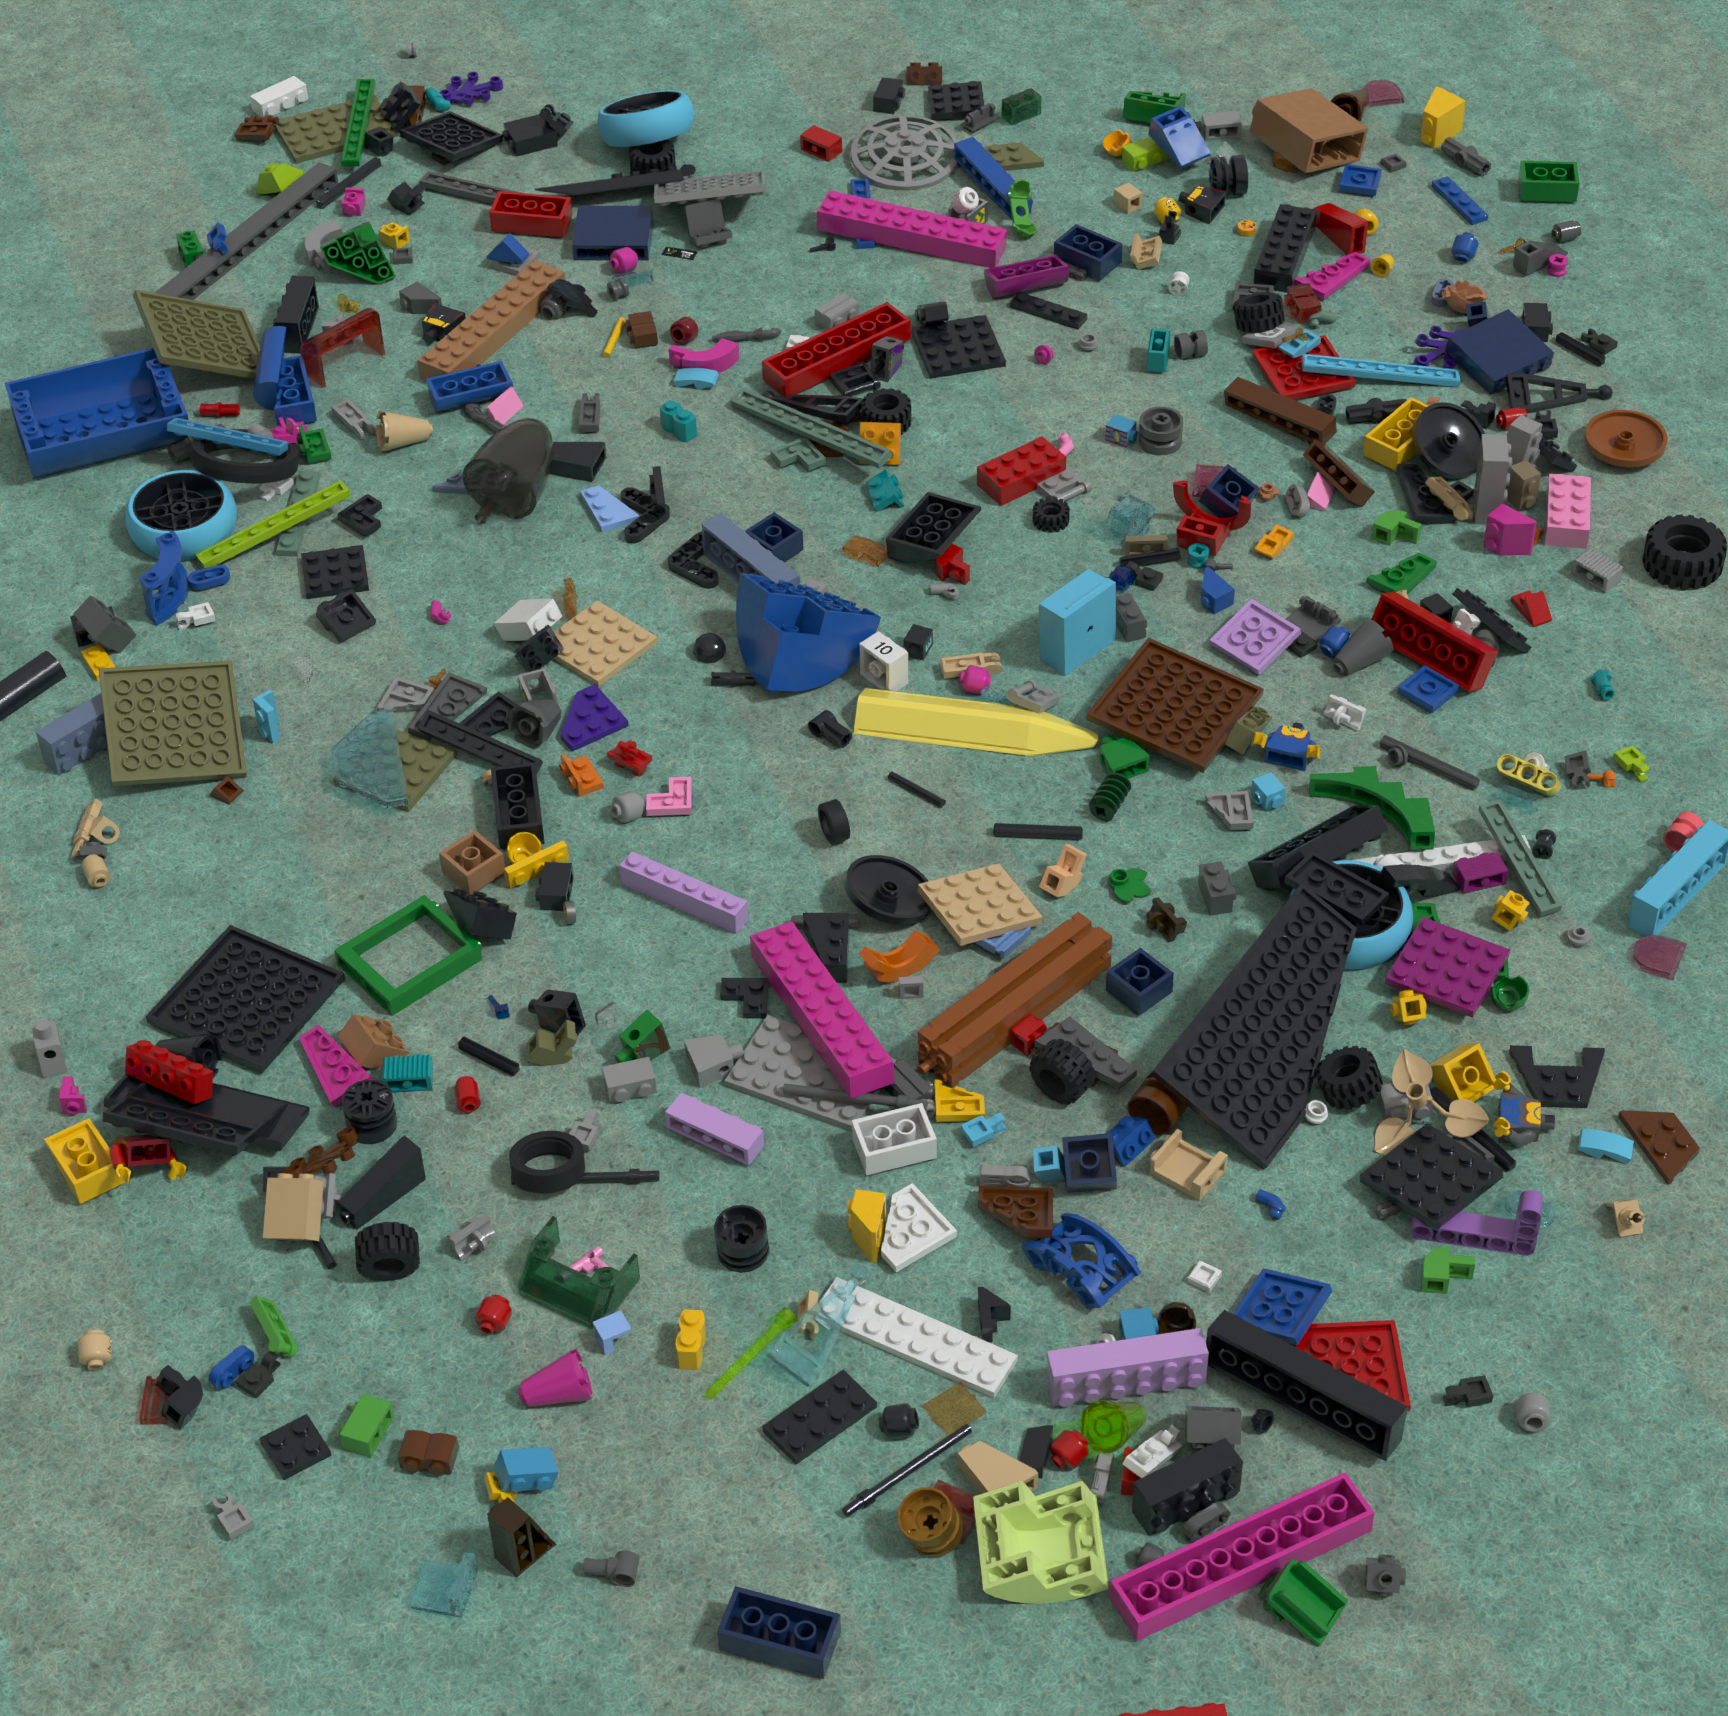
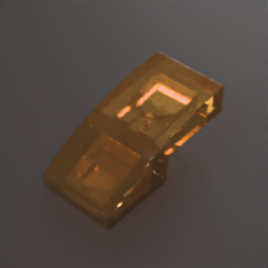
[842,535,888,567]
[563,578,578,620]

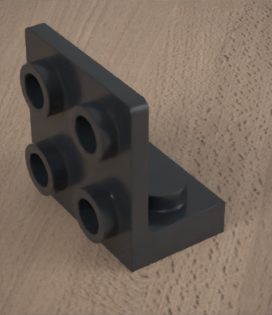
[515,625,564,672]

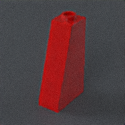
[1313,203,1368,255]

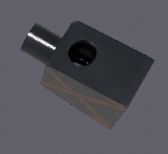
[528,989,586,1036]

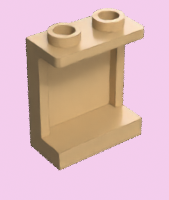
[1149,1129,1228,1201]

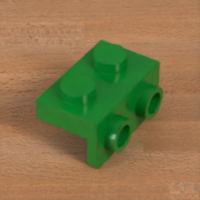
[297,424,332,463]

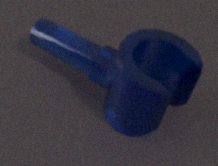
[488,995,510,1019]

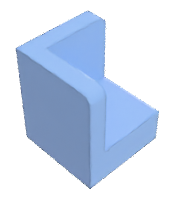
[593,1310,631,1355]

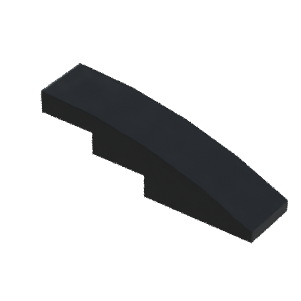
[1381,864,1461,896]

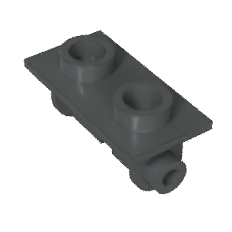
[961,103,1000,132]

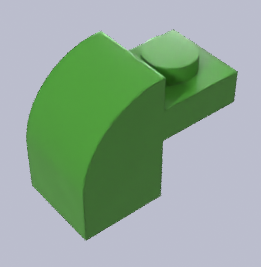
[1372,510,1422,546]
[1421,1247,1475,1294]

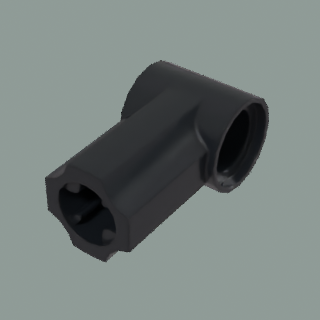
[808,710,852,748]

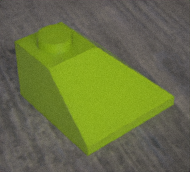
[256,162,304,194]

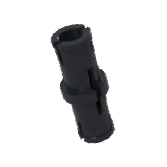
[711,670,755,687]

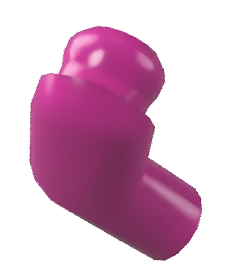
[430,600,451,624]

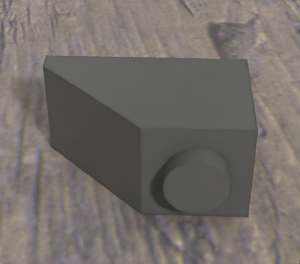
[399,282,442,314]

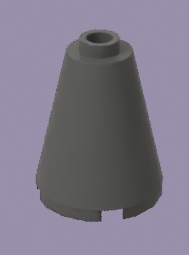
[1333,619,1393,675]

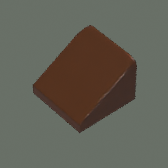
[210,775,244,805]

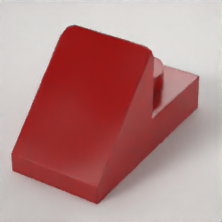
[1511,590,1552,627]

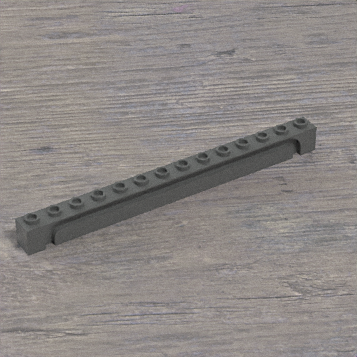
[155,162,338,300]

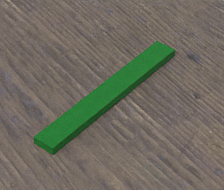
[341,79,376,166]

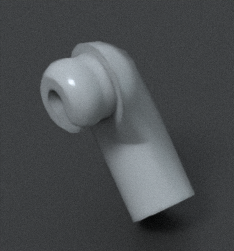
[931,583,959,600]

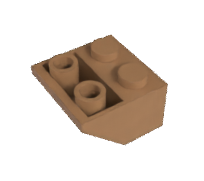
[338,1014,409,1070]

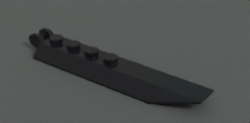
[534,164,696,195]

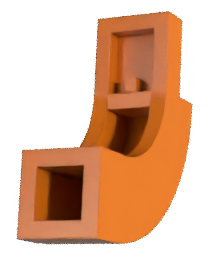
[859,930,940,982]

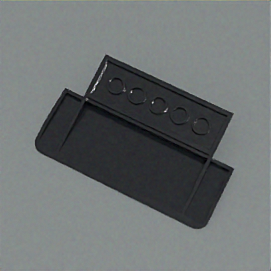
[103,1074,310,1155]

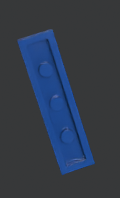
[1431,176,1488,225]

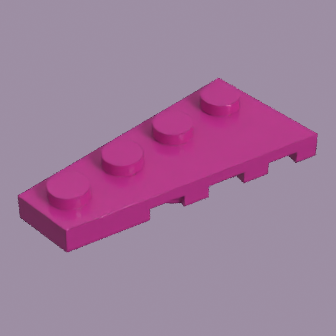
[299,1024,374,1107]

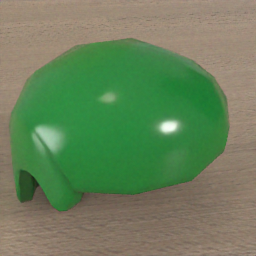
[1491,975,1529,1011]

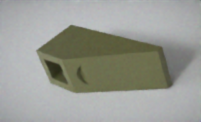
[1225,706,1272,755]

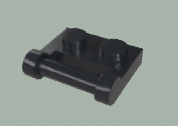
[829,362,881,397]

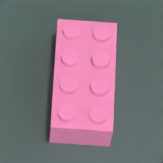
[1544,474,1591,549]

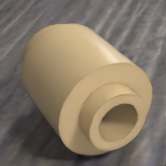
[82,854,111,888]

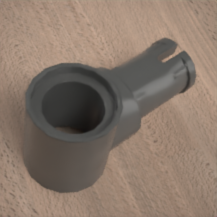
[583,1550,639,1587]

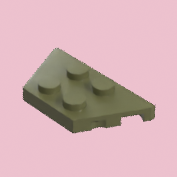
[984,142,1044,171]

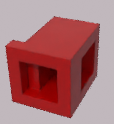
[1010,1014,1047,1057]

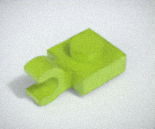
[1613,745,1650,782]

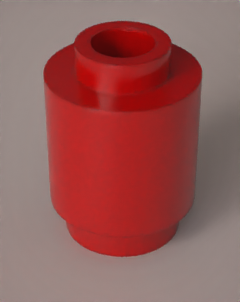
[1496,407,1528,430]
[454,1076,481,1113]

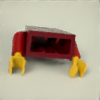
[109,1135,186,1185]

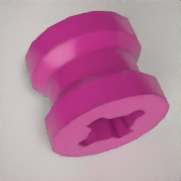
[1547,254,1568,277]

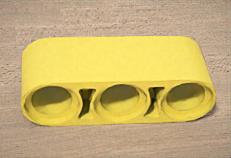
[1497,754,1561,796]

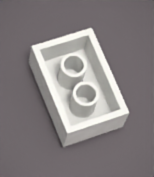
[851,1103,937,1176]

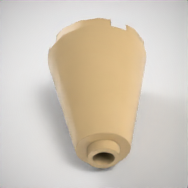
[376,411,433,451]

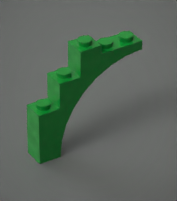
[1309,766,1435,850]

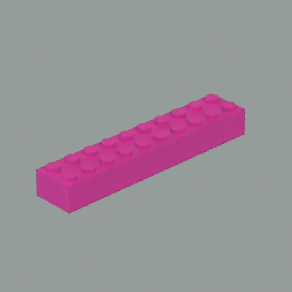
[817,190,1007,268]
[750,921,895,1099]
[1109,1472,1375,1641]

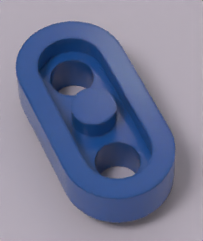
[188,565,230,590]
[209,1345,254,1389]

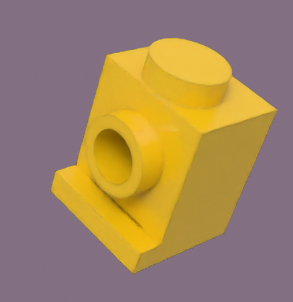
[379,222,410,249]

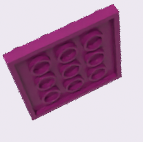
[1384,917,1510,1018]

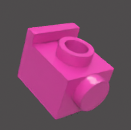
[341,187,366,216]

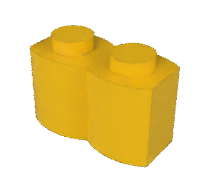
[676,1309,706,1370]

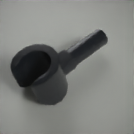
[810,236,836,253]

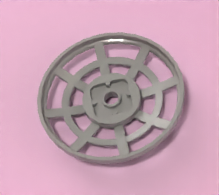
[851,115,958,190]

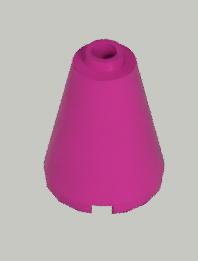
[518,1349,593,1407]

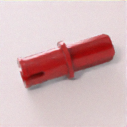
[200,402,240,418]

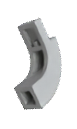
[305,219,342,274]

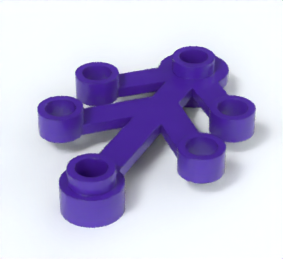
[439,72,503,105]
[1412,326,1463,369]

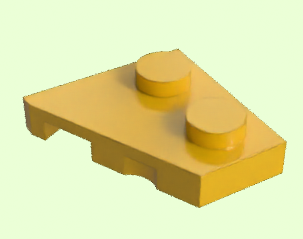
[934,1080,985,1122]

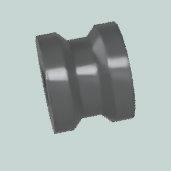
[607,278,629,301]

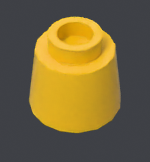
[1370,254,1394,277]

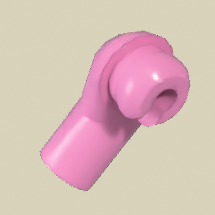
[1058,433,1074,456]

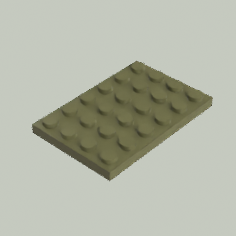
[273,94,399,164]

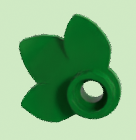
[1108,868,1151,903]

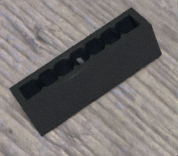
[0,651,67,721]

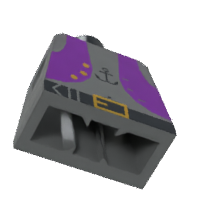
[871,337,904,382]

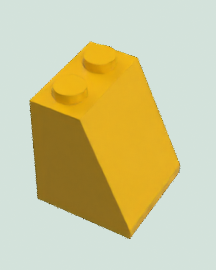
[1420,86,1466,148]

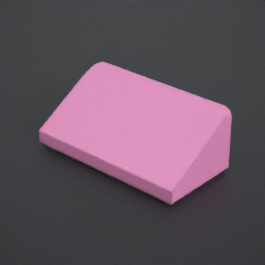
[486,387,523,424]
[1307,472,1336,511]

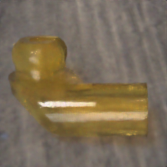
[337,294,360,313]

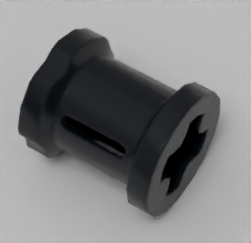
[1532,829,1556,859]

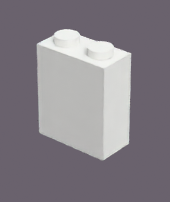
[494,599,562,641]

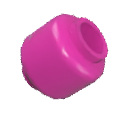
[609,247,638,274]
[958,665,992,695]

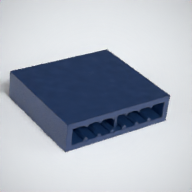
[572,206,654,260]
[1445,309,1554,395]

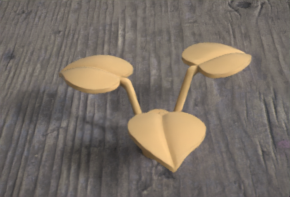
[1374,1049,1489,1155]

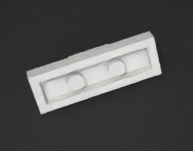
[1123,1425,1183,1478]

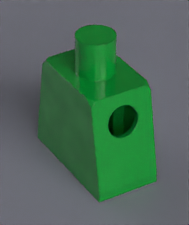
[1100,735,1150,779]

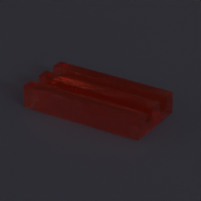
[139,1376,169,1425]

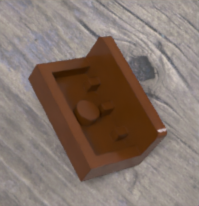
[906,62,942,85]

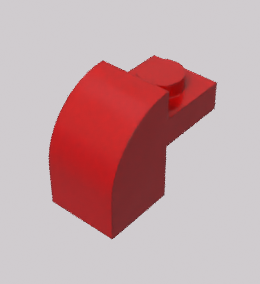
[935,544,970,585]

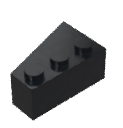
[803,913,850,983]

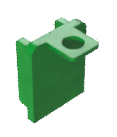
[1258,1560,1348,1647]

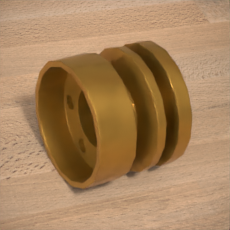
[897,1487,964,1557]

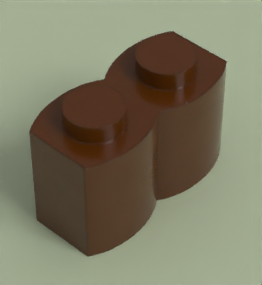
[625,311,658,348]
[398,1430,459,1476]

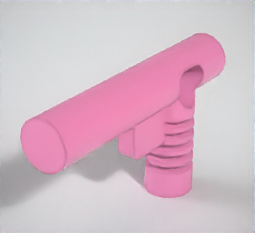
[558,1246,611,1282]

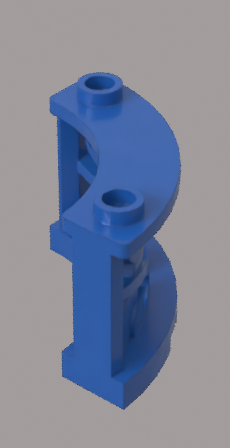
[139,531,189,626]
[1021,1213,1141,1308]

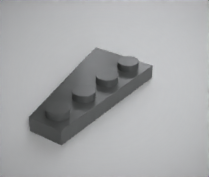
[408,672,487,741]
[1035,1016,1137,1089]

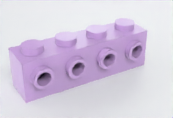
[665,1093,764,1166]

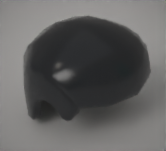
[693,633,726,663]

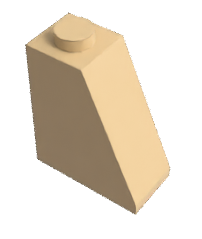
[958,1441,1038,1495]

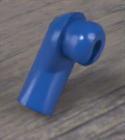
[1256,1189,1286,1219]

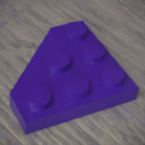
[561,684,629,752]

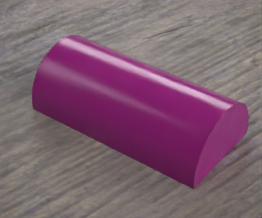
[984,254,1069,298]

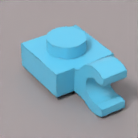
[961,1113,1006,1147]

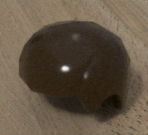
[1157,1302,1196,1334]

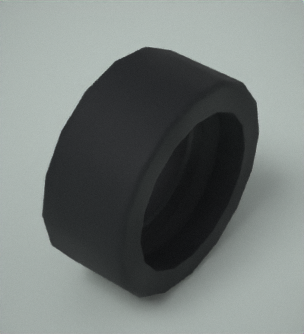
[818,799,850,844]

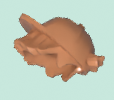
[1441,280,1488,313]

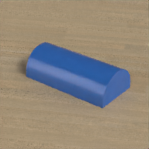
[253,326,286,410]
[426,361,513,412]

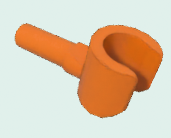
[1586,770,1616,787]

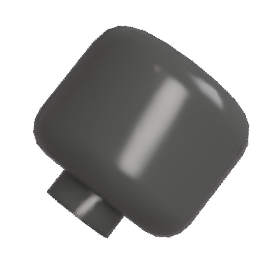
[1134,1542,1164,1567]

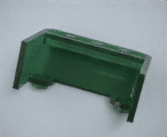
[518,1216,640,1330]

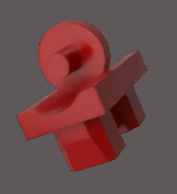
[607,740,652,777]

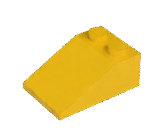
[44,1118,125,1204]

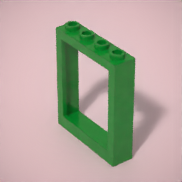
[334,895,482,1016]

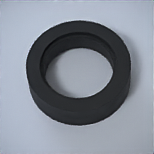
[509,1131,585,1194]

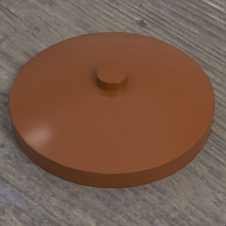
[1584,410,1668,467]

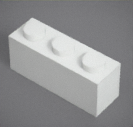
[250,76,308,117]

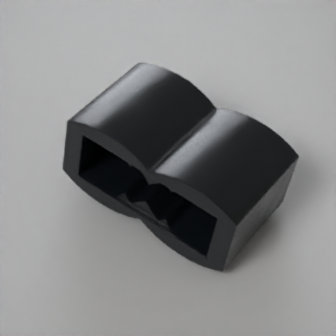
[915,302,949,324]

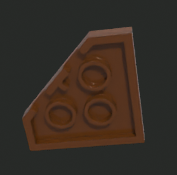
[978,1186,1053,1239]

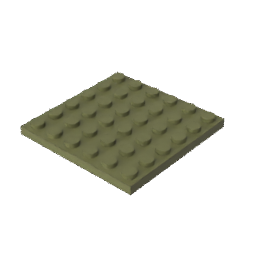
[133,290,260,379]
[99,661,247,786]

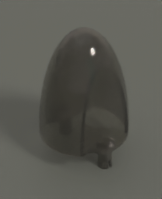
[463,418,554,524]

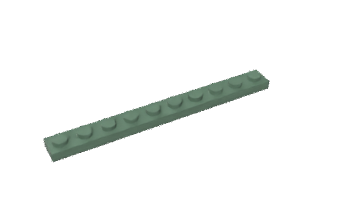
[730,388,892,469]

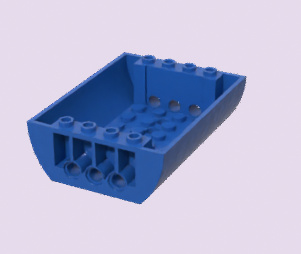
[4,348,189,479]

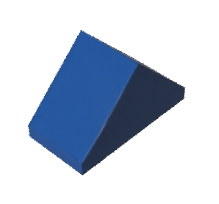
[487,233,529,264]

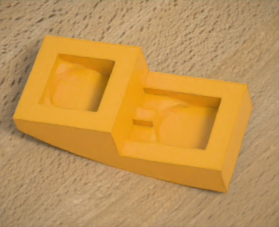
[1254,524,1294,559]

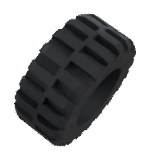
[1642,514,1728,590]

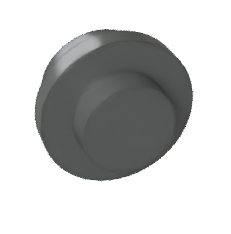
[1388,745,1408,767]

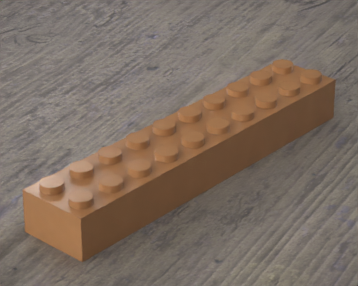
[417,260,565,381]

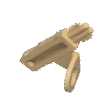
[72,799,120,858]

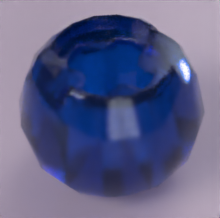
[1109,565,1135,591]

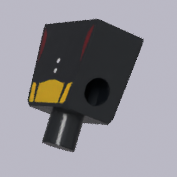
[1178,186,1226,224]
[422,303,466,344]

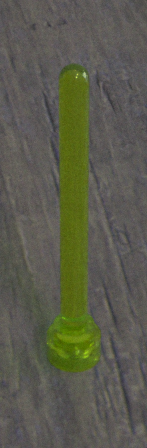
[706,1307,798,1399]

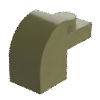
[526,1020,577,1066]

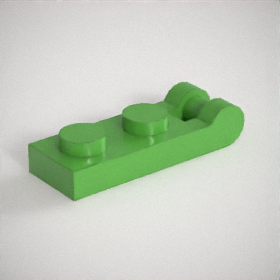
[249,1295,298,1358]

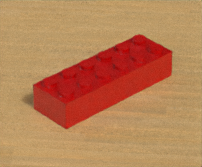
[1371,592,1498,692]

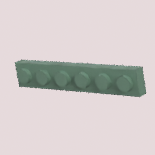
[276,471,320,557]
[1478,799,1562,917]

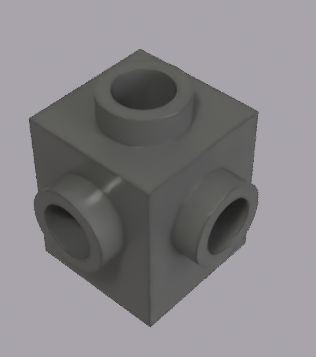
[1365,1554,1406,1596]

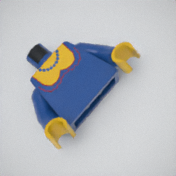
[1252,722,1321,771]

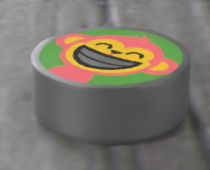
[563,901,576,925]

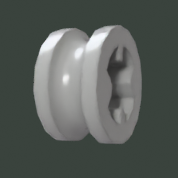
[406,41,417,58]

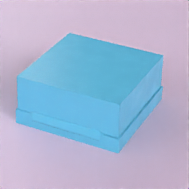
[1039,569,1116,676]

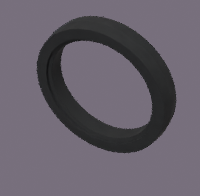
[191,429,299,484]

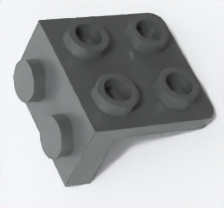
[685,199,732,248]

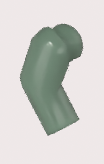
[1308,310,1336,328]

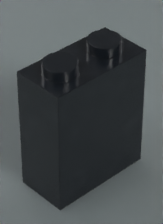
[502,114,558,156]

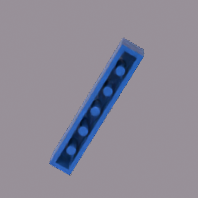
[954,137,1033,219]

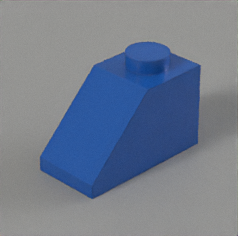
[1201,567,1235,614]

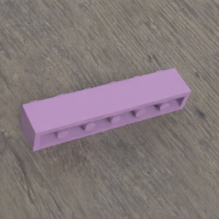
[619,852,749,934]

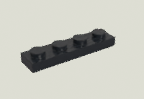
[1010,292,1087,330]

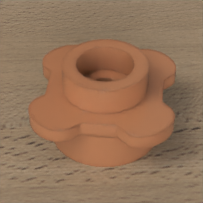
[1258,482,1280,501]

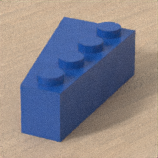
[274,355,317,426]

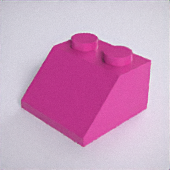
[1483,503,1537,556]

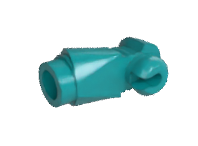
[425,87,451,112]
[1591,669,1615,700]

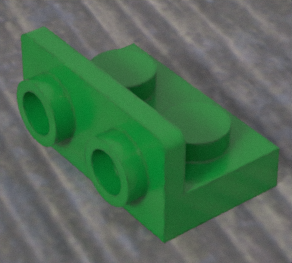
[176,231,204,268]

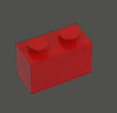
[800,125,842,162]

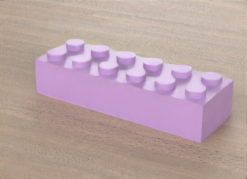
[1046,1328,1209,1407]

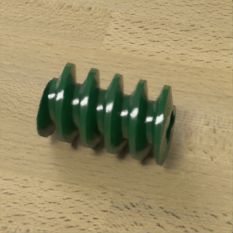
[1089,773,1131,822]

